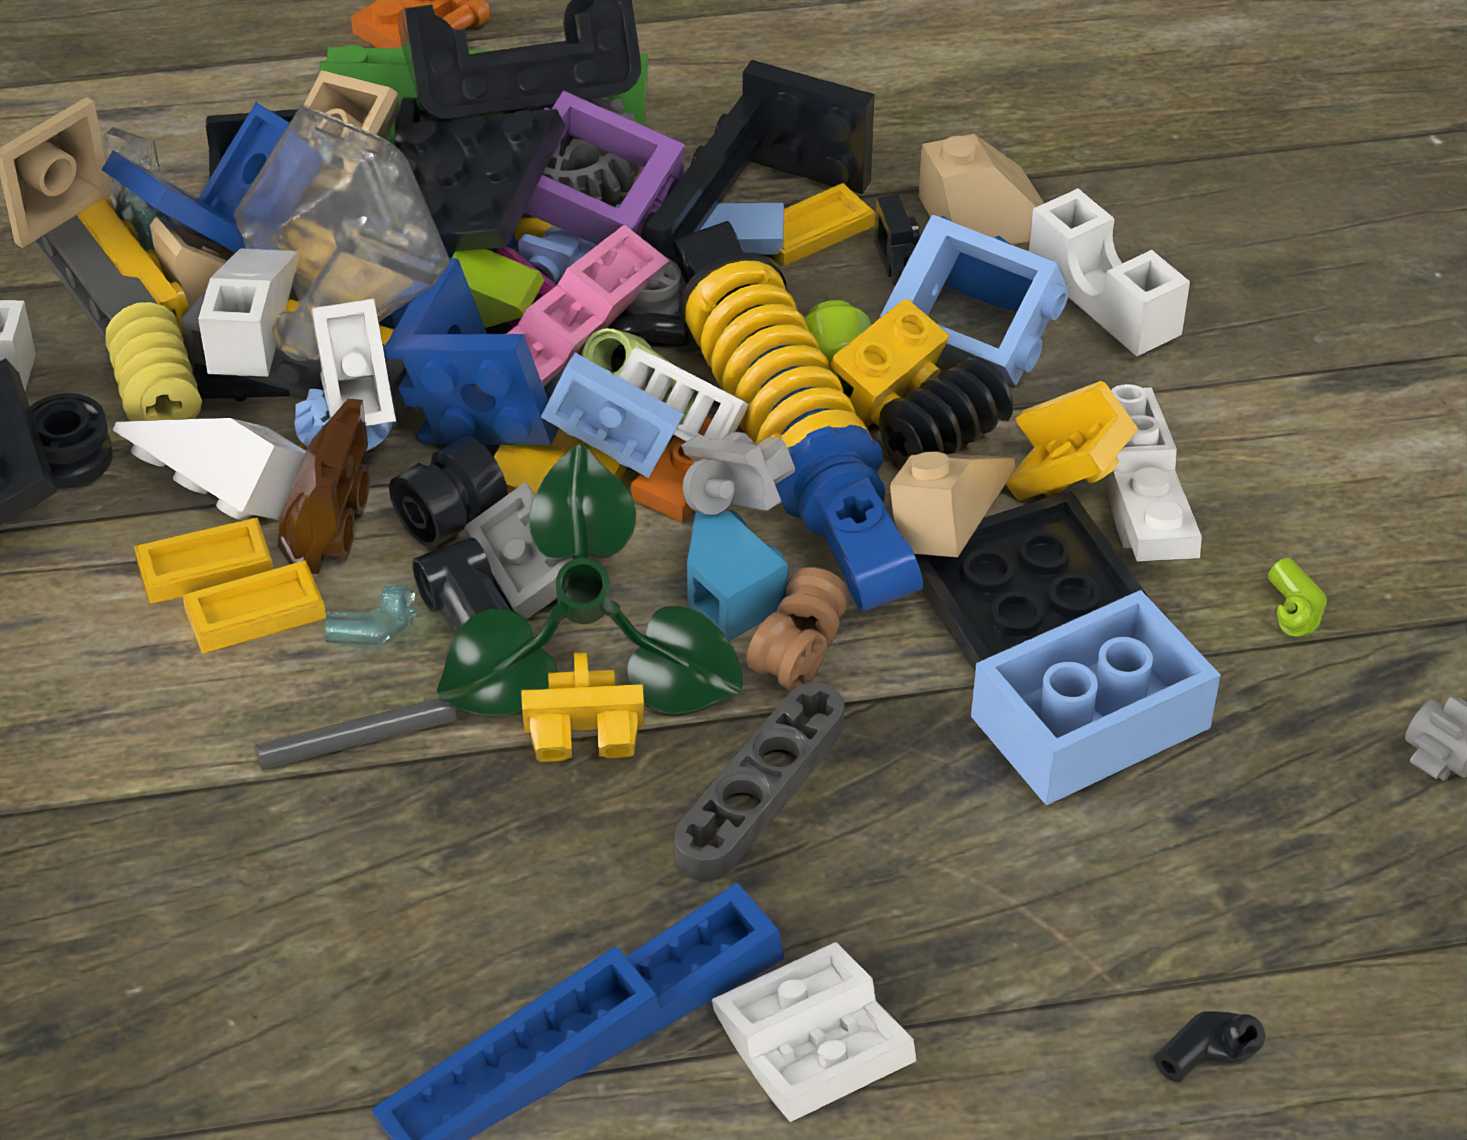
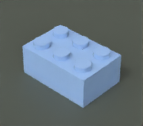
[971,590,1221,806]

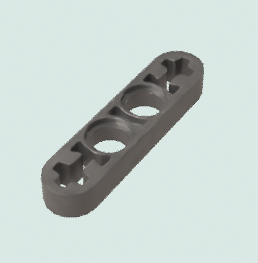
[674,683,844,881]

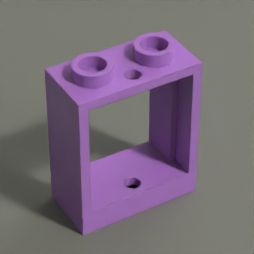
[524,91,685,245]

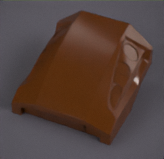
[278,398,370,574]

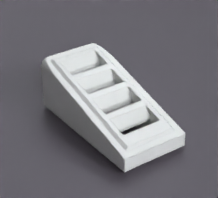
[619,347,749,441]

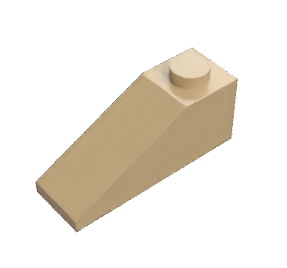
[890,452,1016,557]

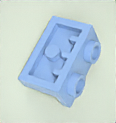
[541,352,684,478]

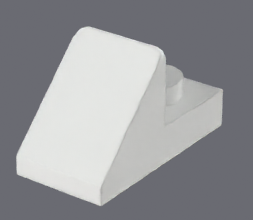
[311,298,396,426]

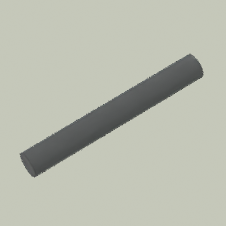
[255,698,457,770]

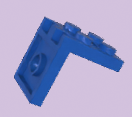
[101,102,329,253]
[383,258,559,445]

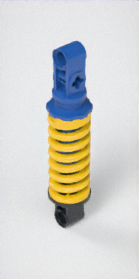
[672,221,923,612]

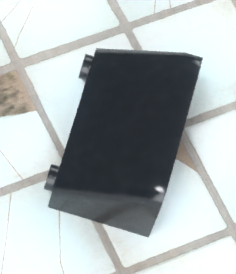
[397,0,641,120]

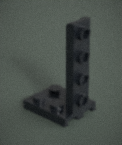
[641,60,875,264]

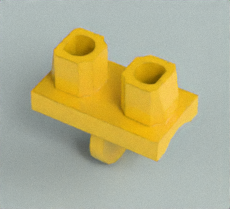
[522,652,644,762]

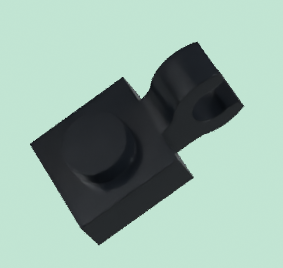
[874,195,920,286]

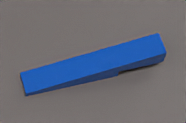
[371,883,784,1140]

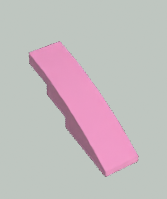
[507,224,669,387]

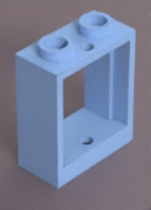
[880,214,1069,387]

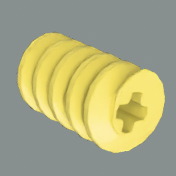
[105,302,202,421]

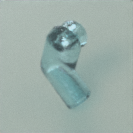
[324,584,417,645]

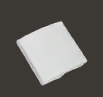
[712,942,916,1122]

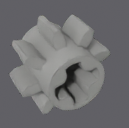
[1405,695,1467,781]

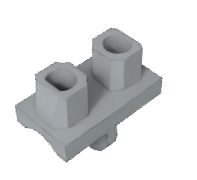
[681,432,795,515]

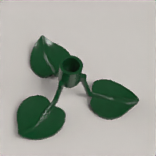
[437,444,743,717]

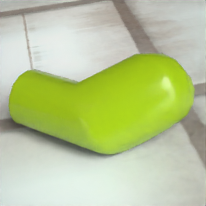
[1268,558,1327,638]

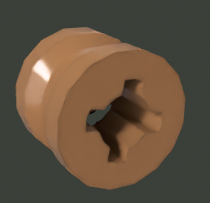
[776,567,850,646]
[746,611,827,692]

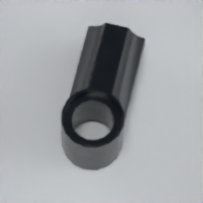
[412,537,510,634]

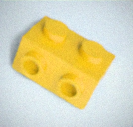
[830,299,950,428]
[1006,381,1138,502]

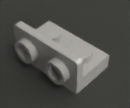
[465,482,595,620]

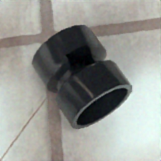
[389,436,508,548]

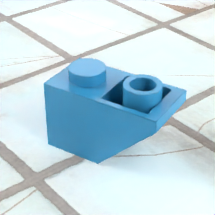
[687,509,789,641]

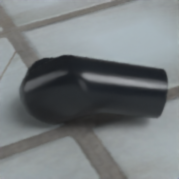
[607,312,688,358]
[1154,1011,1266,1082]

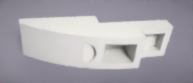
[1104,384,1202,561]

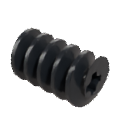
[879,357,1013,470]

